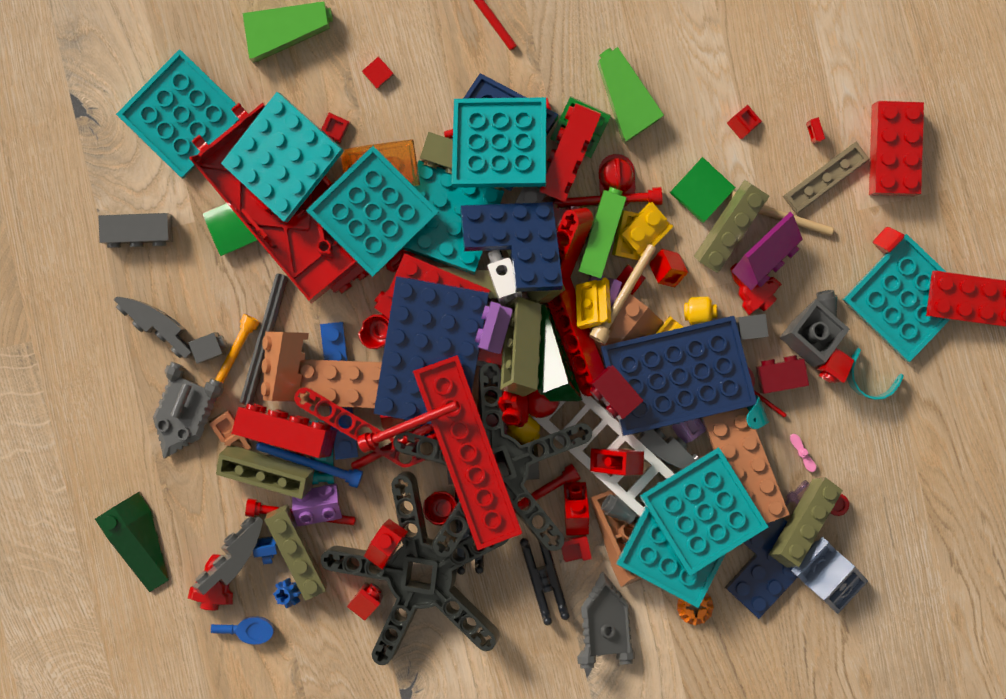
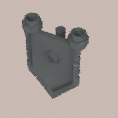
[153,361,224,459]
[577,572,635,668]

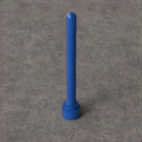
[256,442,363,489]

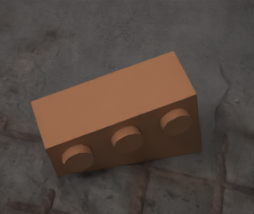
[261,332,309,401]

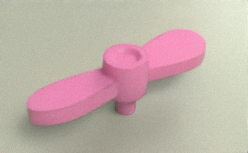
[790,434,816,472]

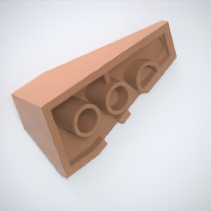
[594,294,663,369]
[590,490,643,587]

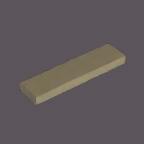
[783,141,870,214]

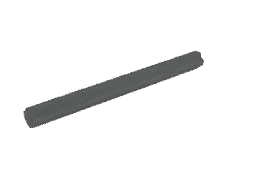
[240,273,288,405]

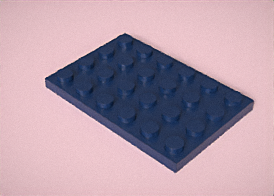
[374,276,489,424]
[601,316,757,436]

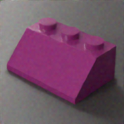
[732,212,803,290]

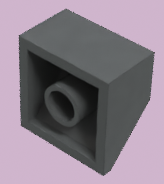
[780,299,850,367]

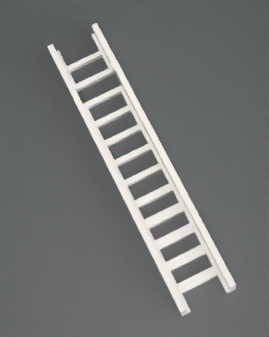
[477,355,674,516]

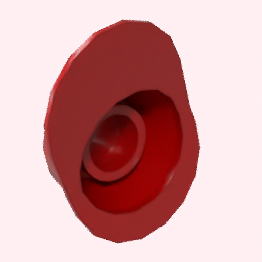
[598,154,636,207]

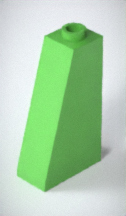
[242,1,333,63]
[597,47,664,144]
[578,187,626,278]

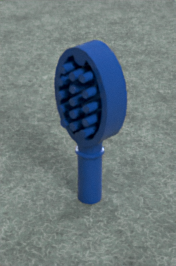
[211,616,275,645]

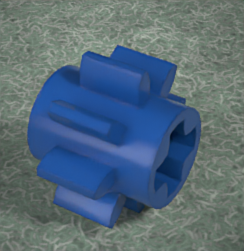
[273,578,301,608]

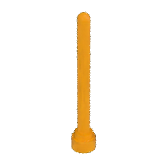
[215,314,260,383]

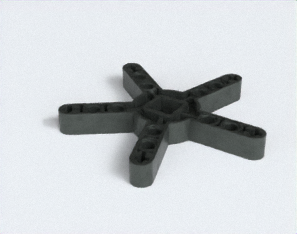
[393,363,592,557]
[320,471,509,665]

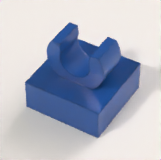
[253,536,278,565]

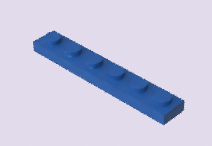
[320,322,359,460]

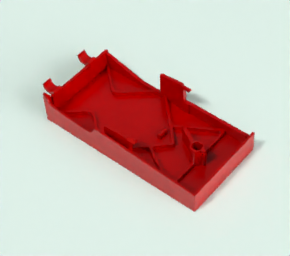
[189,103,358,304]

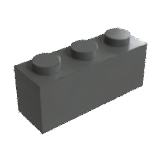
[98,213,173,248]

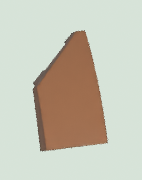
[209,410,251,450]

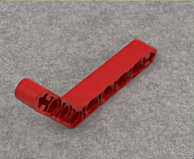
[548,208,605,397]
[294,388,437,468]

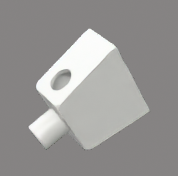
[487,250,522,306]

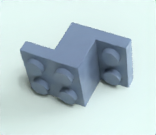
[791,537,868,614]

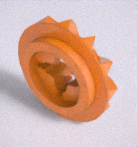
[677,593,714,625]

